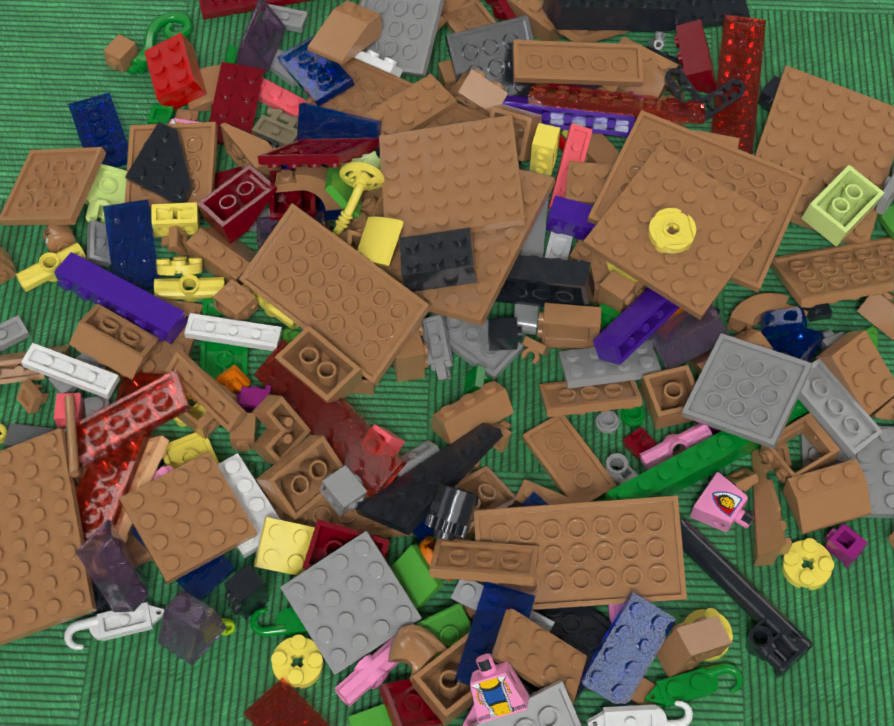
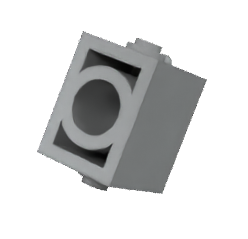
[319,465,367,517]

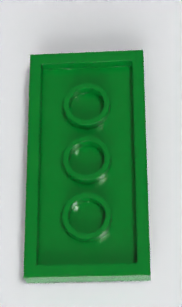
[200,299,250,380]

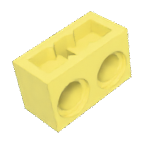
[530,123,560,176]
[152,202,200,237]

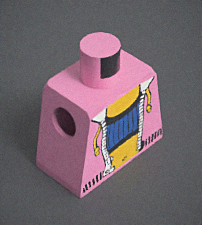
[470,654,529,723]

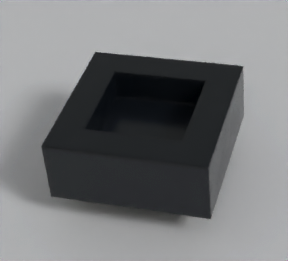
[803,303,833,322]

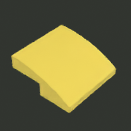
[357,217,404,267]

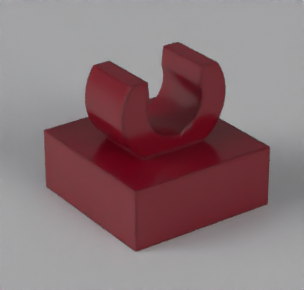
[622,427,657,461]

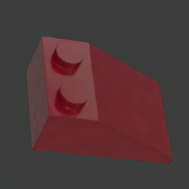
[197,164,277,244]
[269,169,317,220]

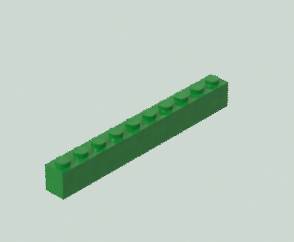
[604,399,810,501]

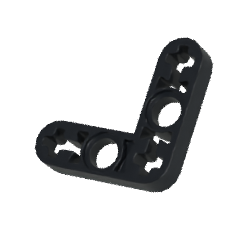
[664,68,745,124]

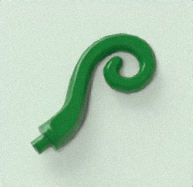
[127,12,193,76]

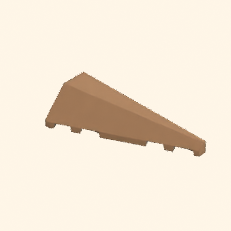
[751,449,792,566]

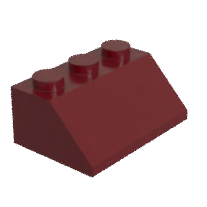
[674,19,717,94]
[302,519,390,570]

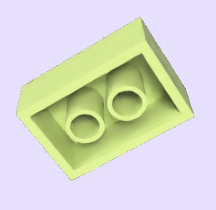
[801,165,884,247]

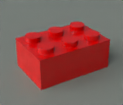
[144,33,206,110]

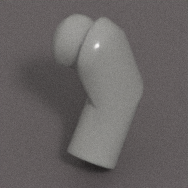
[648,31,666,50]

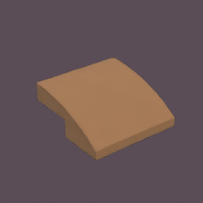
[187,65,221,112]

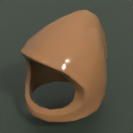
[388,624,448,682]

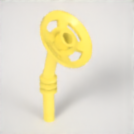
[332,162,385,236]

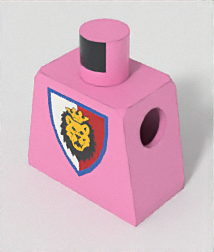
[690,472,755,532]

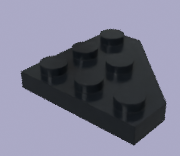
[125,122,194,203]

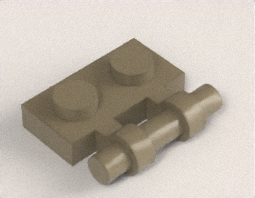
[252,107,308,147]

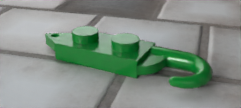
[250,608,309,637]
[644,663,743,709]

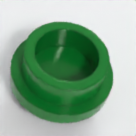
[621,406,645,427]

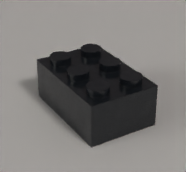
[399,228,477,292]

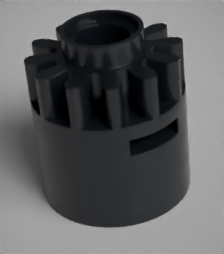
[424,482,480,541]

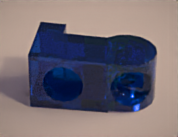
[762,307,808,339]

